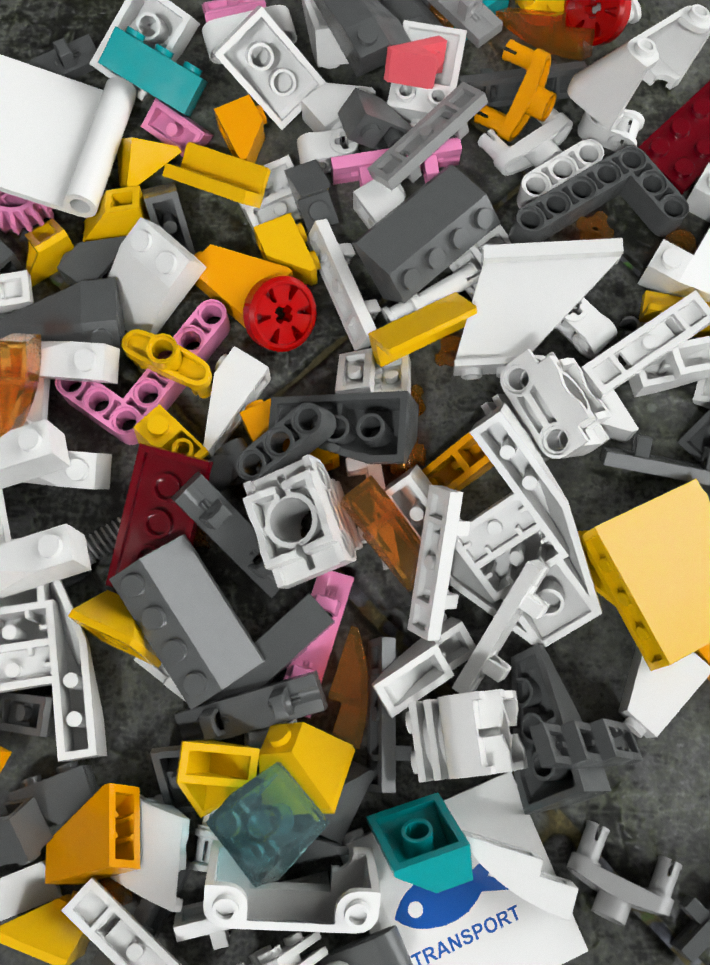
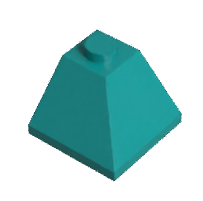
[366,792,473,893]

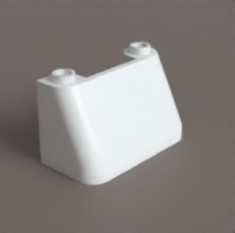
[567,4,710,131]
[203,840,381,934]

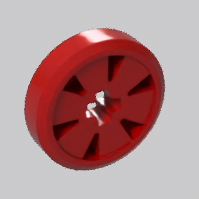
[563,0,631,46]
[243,275,317,352]

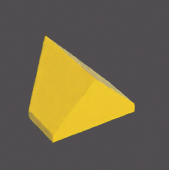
[117,137,181,188]
[25,219,74,287]
[176,740,260,818]

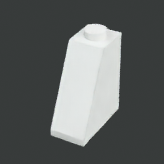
[618,645,710,738]

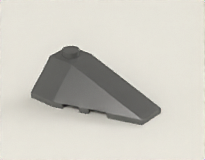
[314,0,411,78]
[0,277,126,354]
[268,391,419,464]
[511,643,611,815]

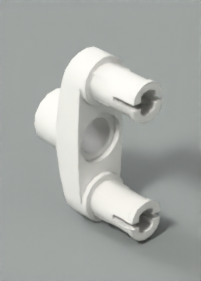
[478,108,573,176]

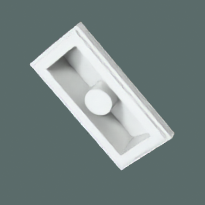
[0,860,63,921]

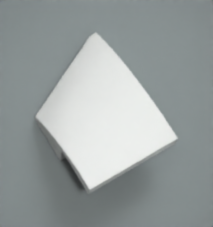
[111,797,190,912]

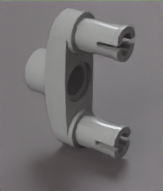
[566,820,682,926]

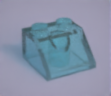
[206,762,330,887]

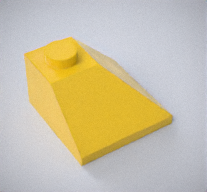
[68,590,161,668]
[259,722,355,817]
[0,891,90,965]

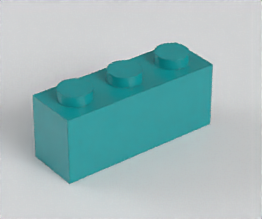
[98,26,208,116]

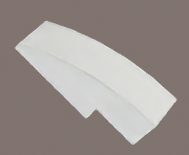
[624,336,710,398]
[372,617,476,718]
[462,830,578,921]

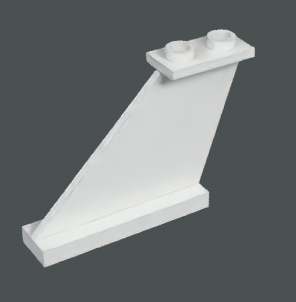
[453,238,624,380]

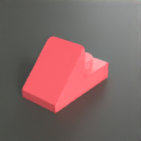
[384,35,447,89]

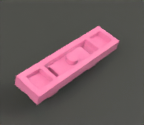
[331,137,462,187]
[283,571,354,719]

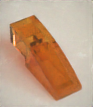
[496,7,595,61]
[0,333,41,437]
[340,475,421,592]
[328,626,368,750]

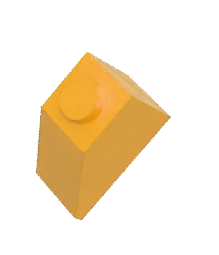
[214,95,267,163]

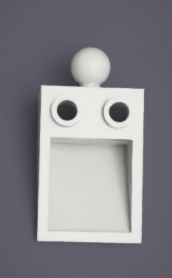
[387,20,467,127]

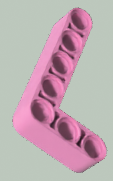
[55,299,230,445]

